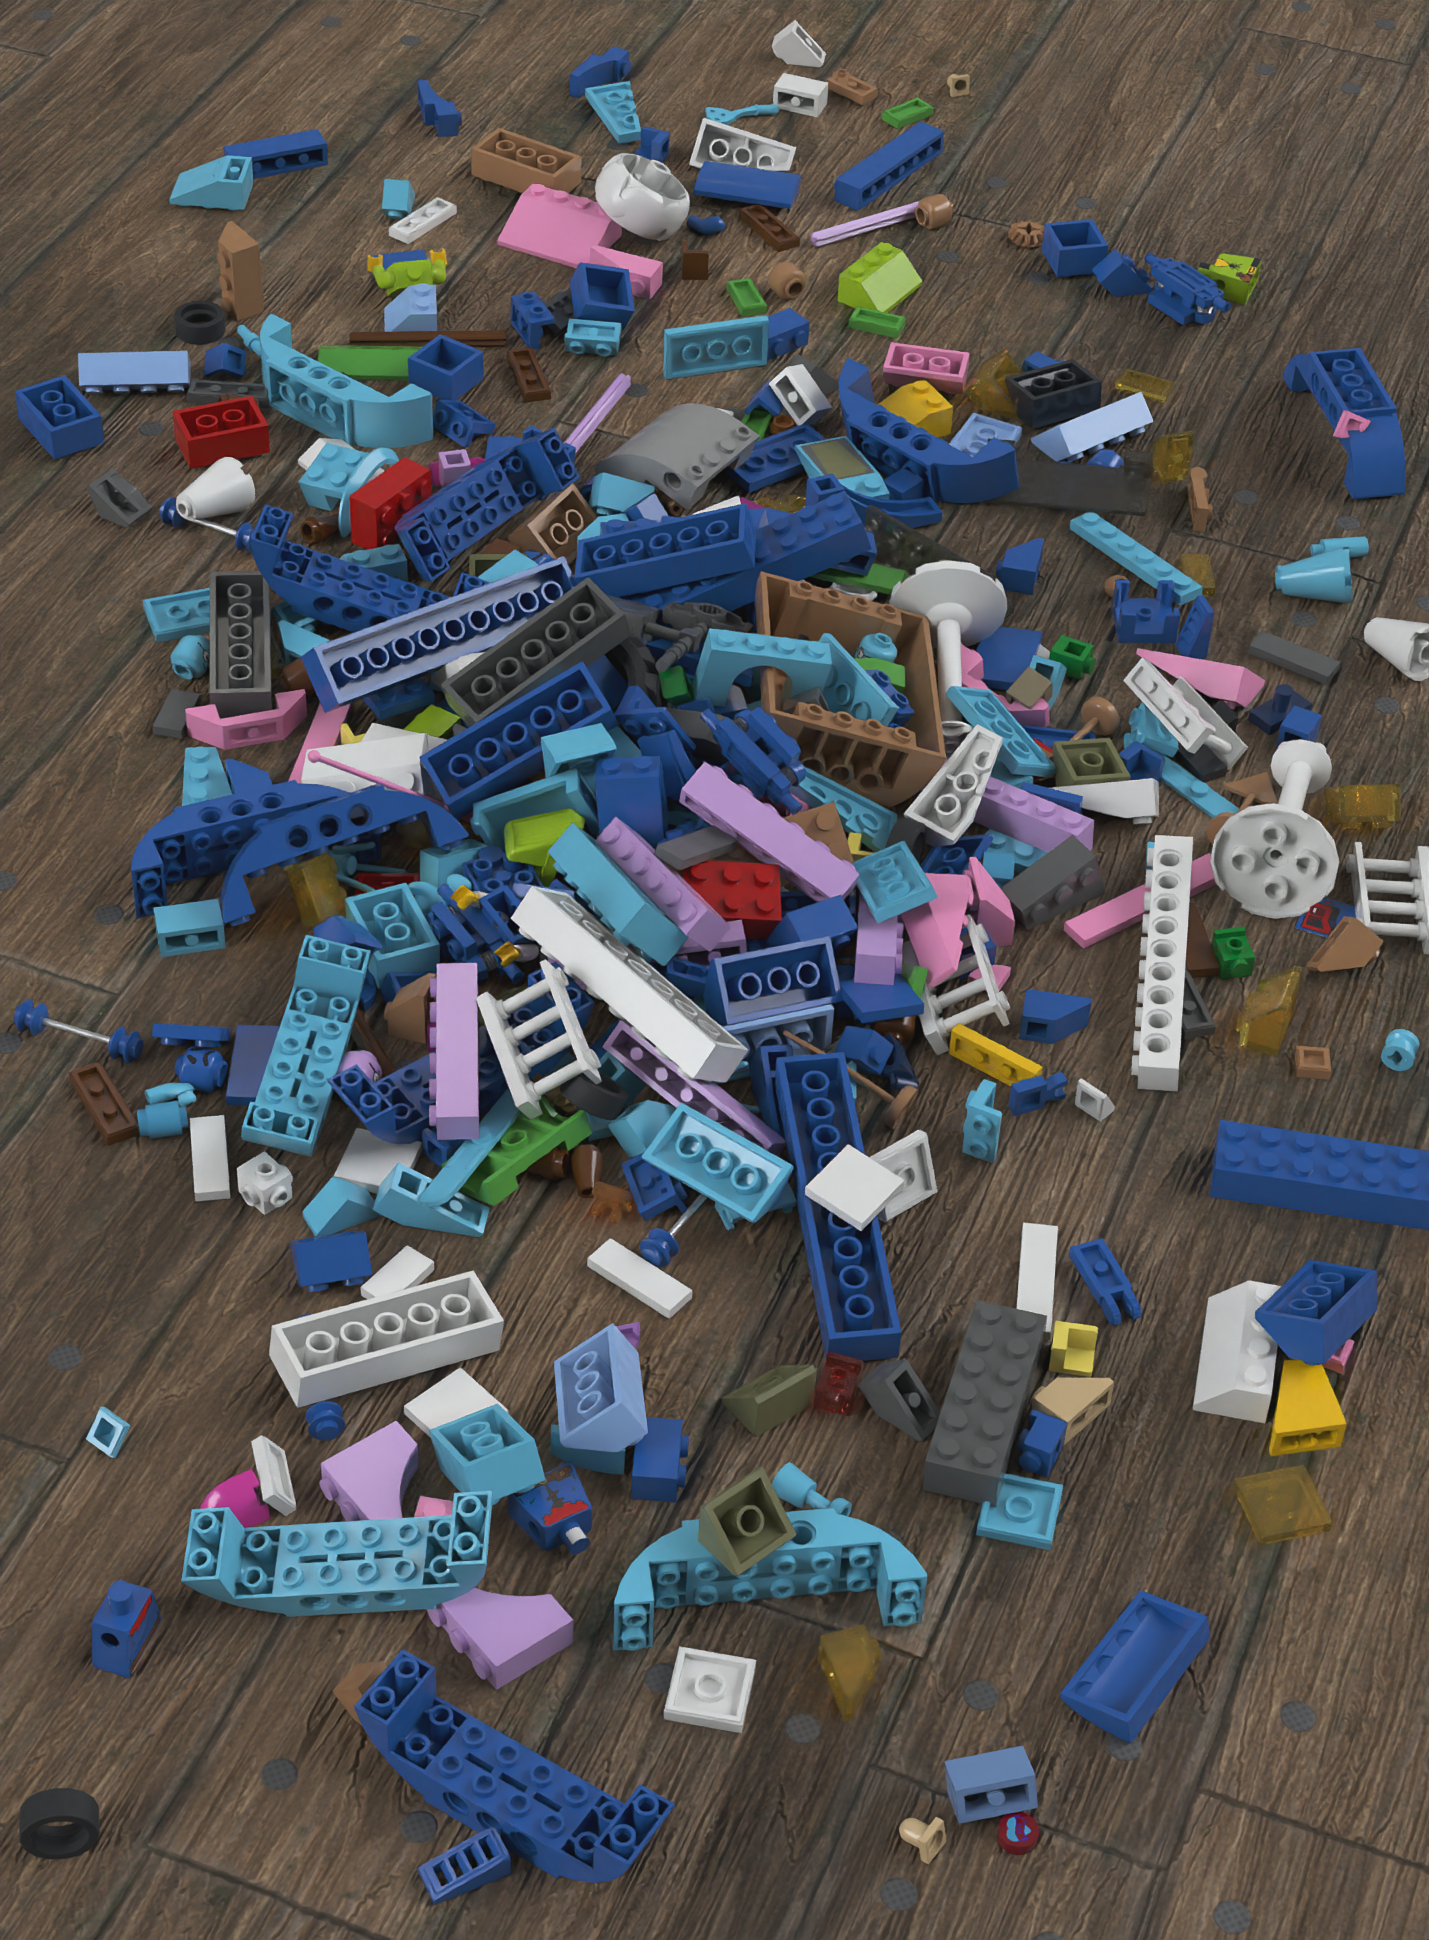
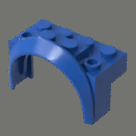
[637,697,723,801]

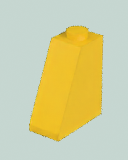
[1269,1359,1347,1457]

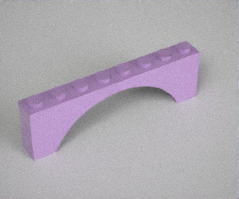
[319,1421,573,1690]

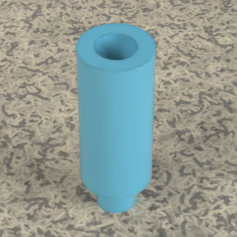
[1310,536,1369,558]

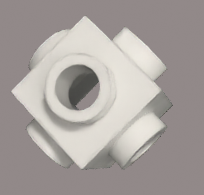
[237,1151,293,1215]

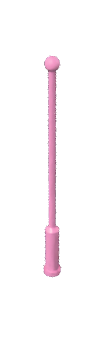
[308,750,473,823]

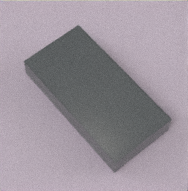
[152,689,201,739]

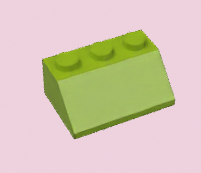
[837,242,922,313]

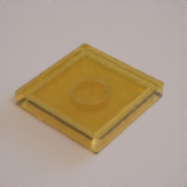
[1233,1464,1333,1545]

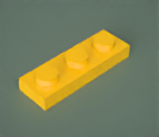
[949,1023,1043,1086]

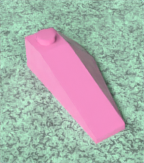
[1136,648,1265,710]
[901,873,974,989]

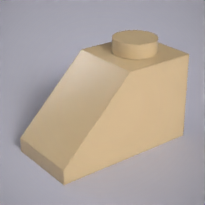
[1031,1377,1114,1445]

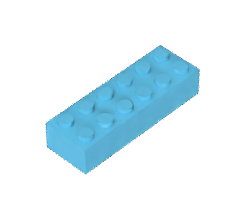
[548,822,689,966]

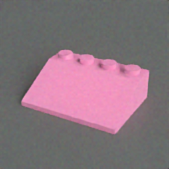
[497,184,622,268]

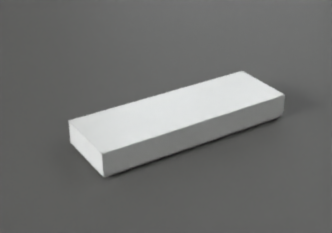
[389,197,457,244]
[190,1115,230,1202]
[587,1238,692,1319]

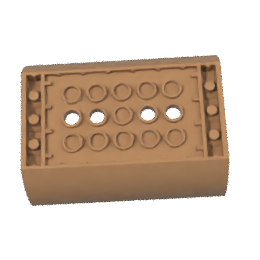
[755,571,946,807]

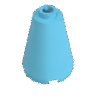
[1275,546,1353,604]

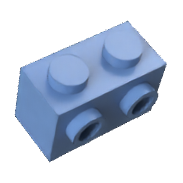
[944,1746,1038,1824]

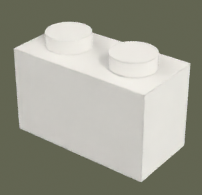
[773,73,828,117]
[769,364,833,426]

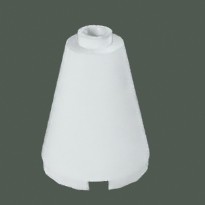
[176,457,255,521]
[1364,617,1429,681]

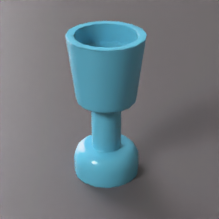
[772,1462,852,1516]

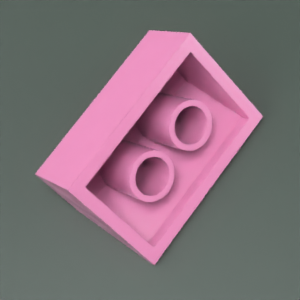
[883,342,970,394]

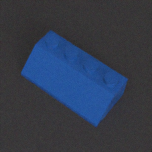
[703,936,843,1026]
[1255,1260,1377,1365]

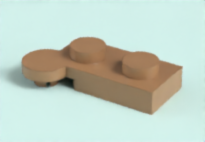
[827,69,878,105]

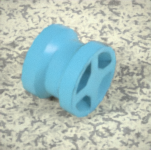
[1381,1029,1420,1071]

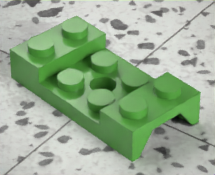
[441,1095,592,1206]

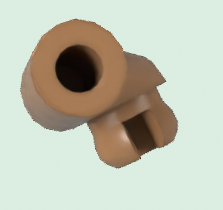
[648,485,683,516]

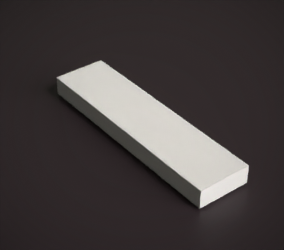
[1016,1222,1058,1340]

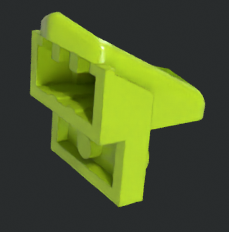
[503,808,585,887]

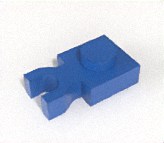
[1008,1072,1068,1116]

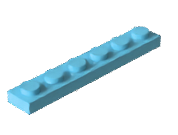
[1070,511,1203,606]

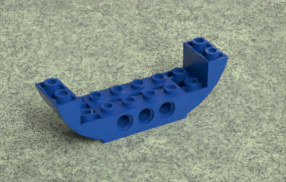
[1282,348,1406,499]
[838,358,1020,503]
[395,427,580,582]
[250,504,489,632]
[131,780,381,919]
[220,784,469,926]
[327,961,594,1144]
[354,1649,675,1883]

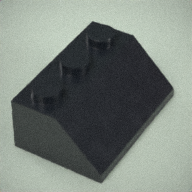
[1005,359,1102,429]

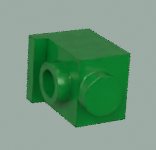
[1049,635,1096,680]
[1211,926,1255,979]

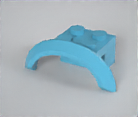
[298,443,399,538]

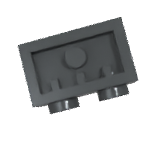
[542,288,574,335]

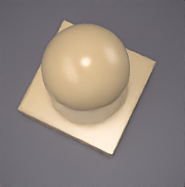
[947,74,970,97]
[899,1817,946,1864]

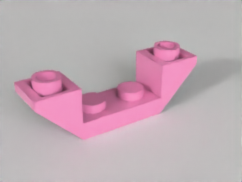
[961,644,1050,727]
[185,689,307,750]

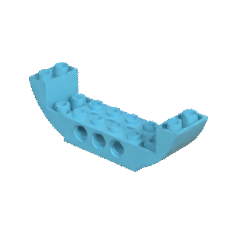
[260,314,433,448]
[241,935,371,1157]
[181,1491,493,1617]
[613,1508,927,1651]

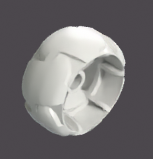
[595,153,690,241]

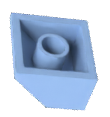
[384,284,437,332]

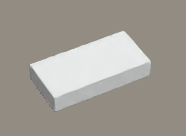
[361,1245,434,1299]
[251,1435,296,1516]

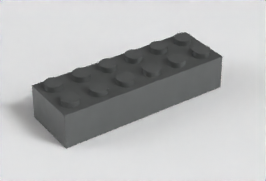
[210,571,272,719]
[441,577,631,727]
[923,1300,1047,1507]

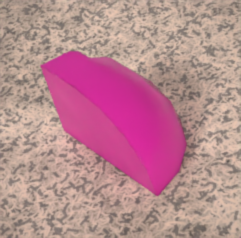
[200,1469,270,1528]

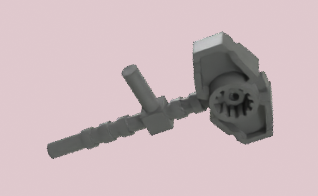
[645,602,753,672]

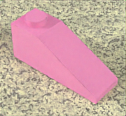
[590,244,663,299]

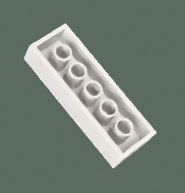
[269,1270,504,1408]

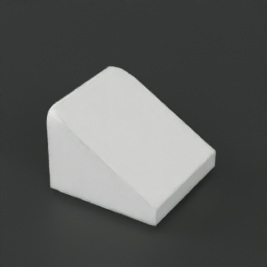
[1075,1078,1115,1122]

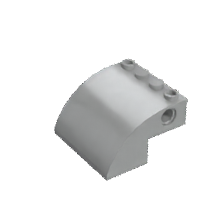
[595,403,760,510]

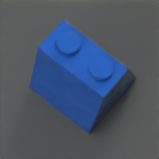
[595,756,669,850]

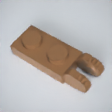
[1187,467,1213,532]

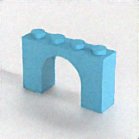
[693,628,832,707]

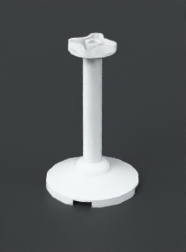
[889,560,1007,759]
[1210,739,1339,919]

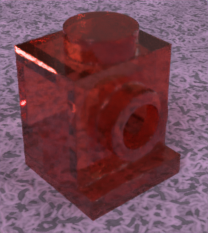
[814,1351,863,1416]

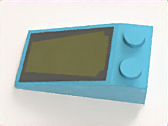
[795,436,890,500]

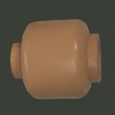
[915,194,954,230]
[768,261,806,300]

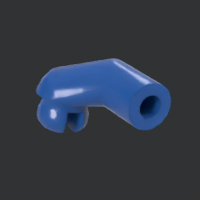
[686,215,725,236]

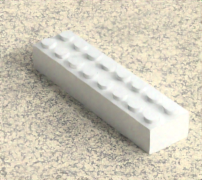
[510,886,748,1083]

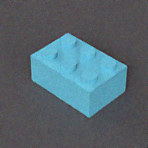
[345,883,440,989]
[429,1403,546,1505]

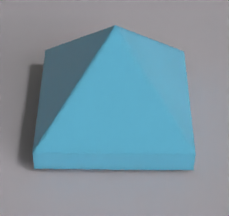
[86,1406,130,1458]

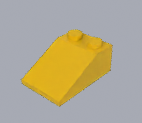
[878,380,953,438]

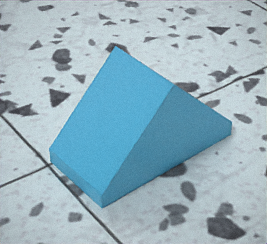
[302,1176,381,1237]

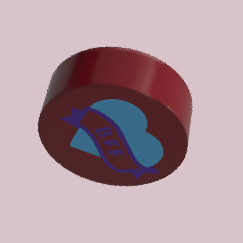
[997,1812,1039,1855]

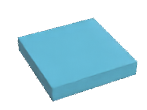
[976,1473,1063,1550]

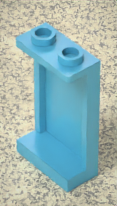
[470,768,599,852]

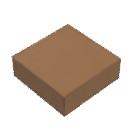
[1295,1046,1331,1080]

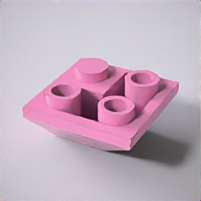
[963,857,1015,946]

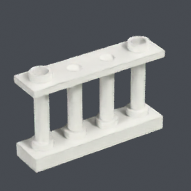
[1123,658,1248,770]
[1346,842,1429,954]
[902,914,1010,1055]
[476,959,602,1120]

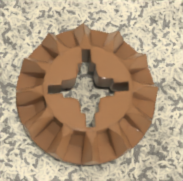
[1008,220,1044,248]
[532,1072,579,1114]

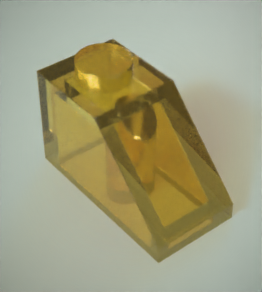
[1151,431,1194,483]
[818,1624,882,1722]

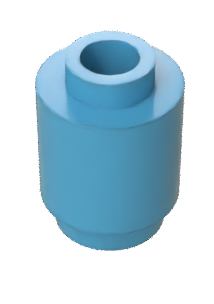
[137,1101,188,1139]

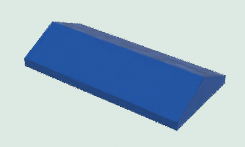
[903,834,993,922]

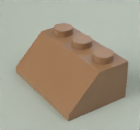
[217,221,264,321]
[507,483,597,564]

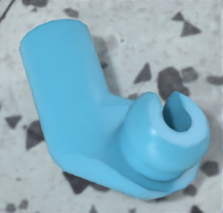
[145,1083,196,1107]

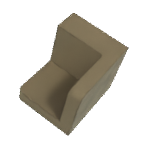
[1006,666,1052,709]

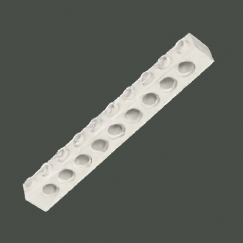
[1131,835,1193,1091]

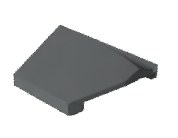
[86,468,153,528]

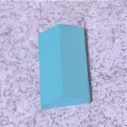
[642,1102,794,1223]

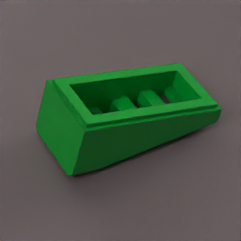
[658,666,694,706]

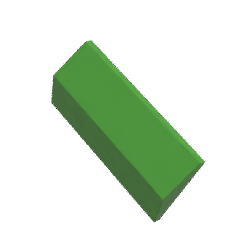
[318,345,423,381]
[809,564,909,595]

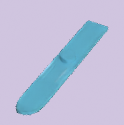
[1123,733,1239,818]
[419,1088,521,1207]

